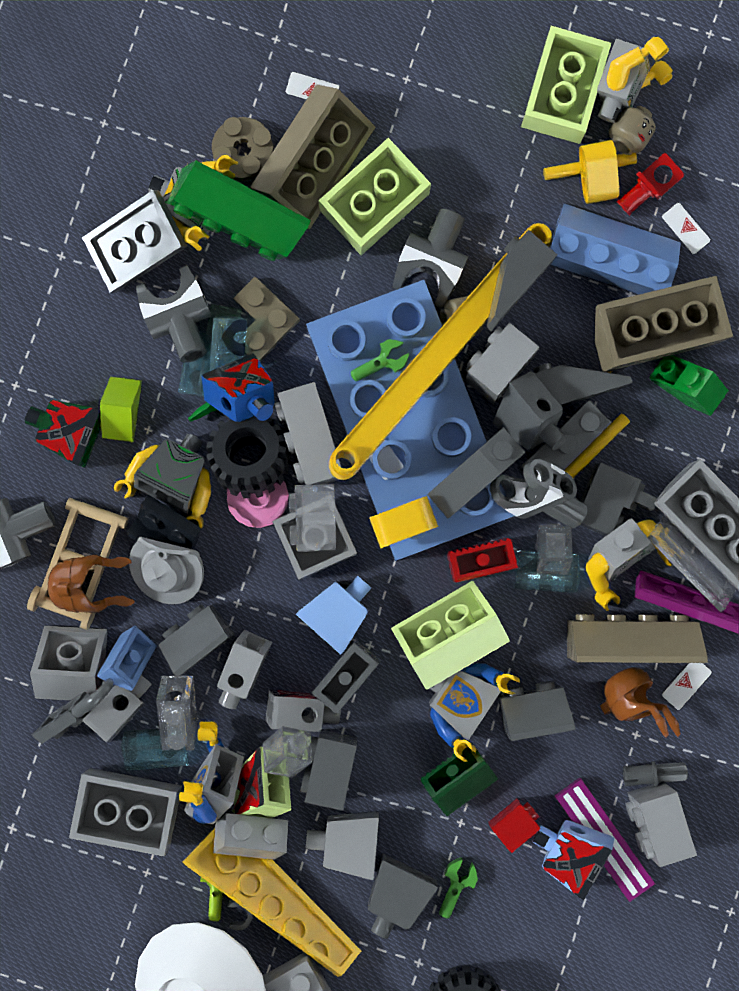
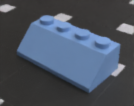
[549,204,681,294]

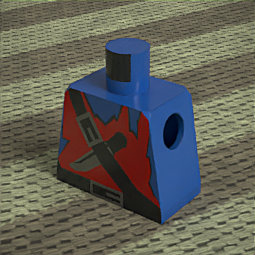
[201,353,275,422]

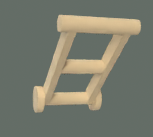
[27,498,129,630]

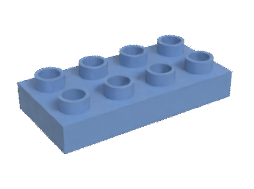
[306,280,515,561]

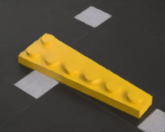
[182,828,362,977]

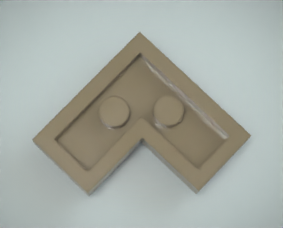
[233,276,300,362]

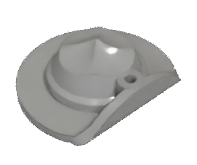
[129,537,204,604]

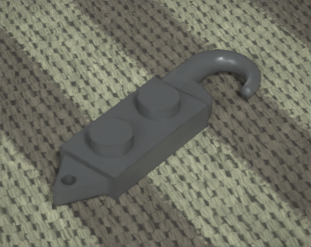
[31,678,114,744]

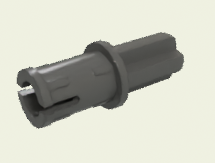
[623,761,688,787]

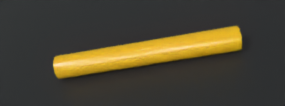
[543,153,637,180]
[564,413,630,478]

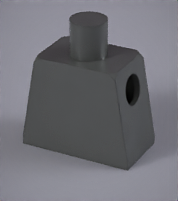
[493,371,567,450]
[368,854,438,939]

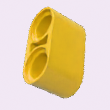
[579,140,619,204]
[369,496,439,548]

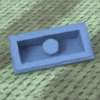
[97,625,157,691]

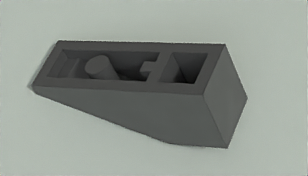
[487,230,557,331]
[533,363,633,406]
[427,427,525,519]

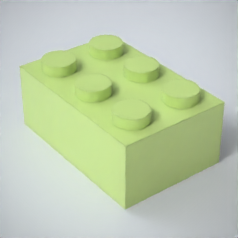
[521,26,611,144]
[318,138,431,256]
[391,581,510,690]

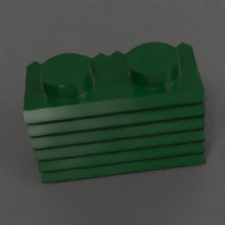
[421,743,498,816]

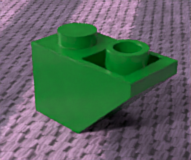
[649,355,729,416]

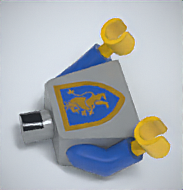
[421,663,520,762]
[179,722,244,824]

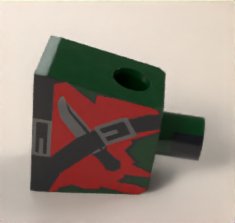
[25,400,101,468]

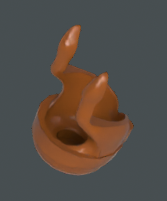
[48,555,135,613]
[600,667,681,738]

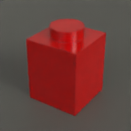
[488,798,541,853]

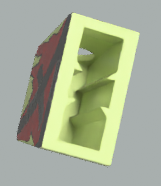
[230,747,291,818]

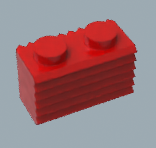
[447,538,518,583]

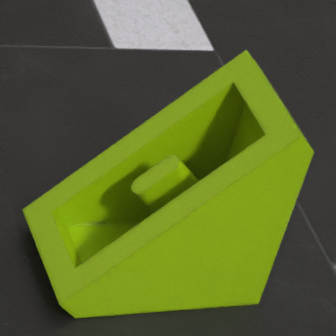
[100,377,142,442]

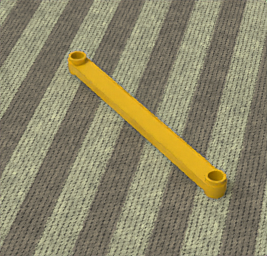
[329,223,552,480]

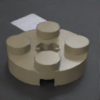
[212,117,274,181]

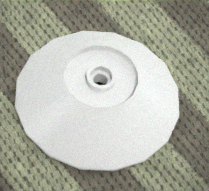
[135,922,266,991]

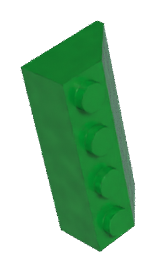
[167,160,311,261]

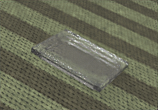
[648,514,737,612]

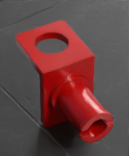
[617,153,684,216]

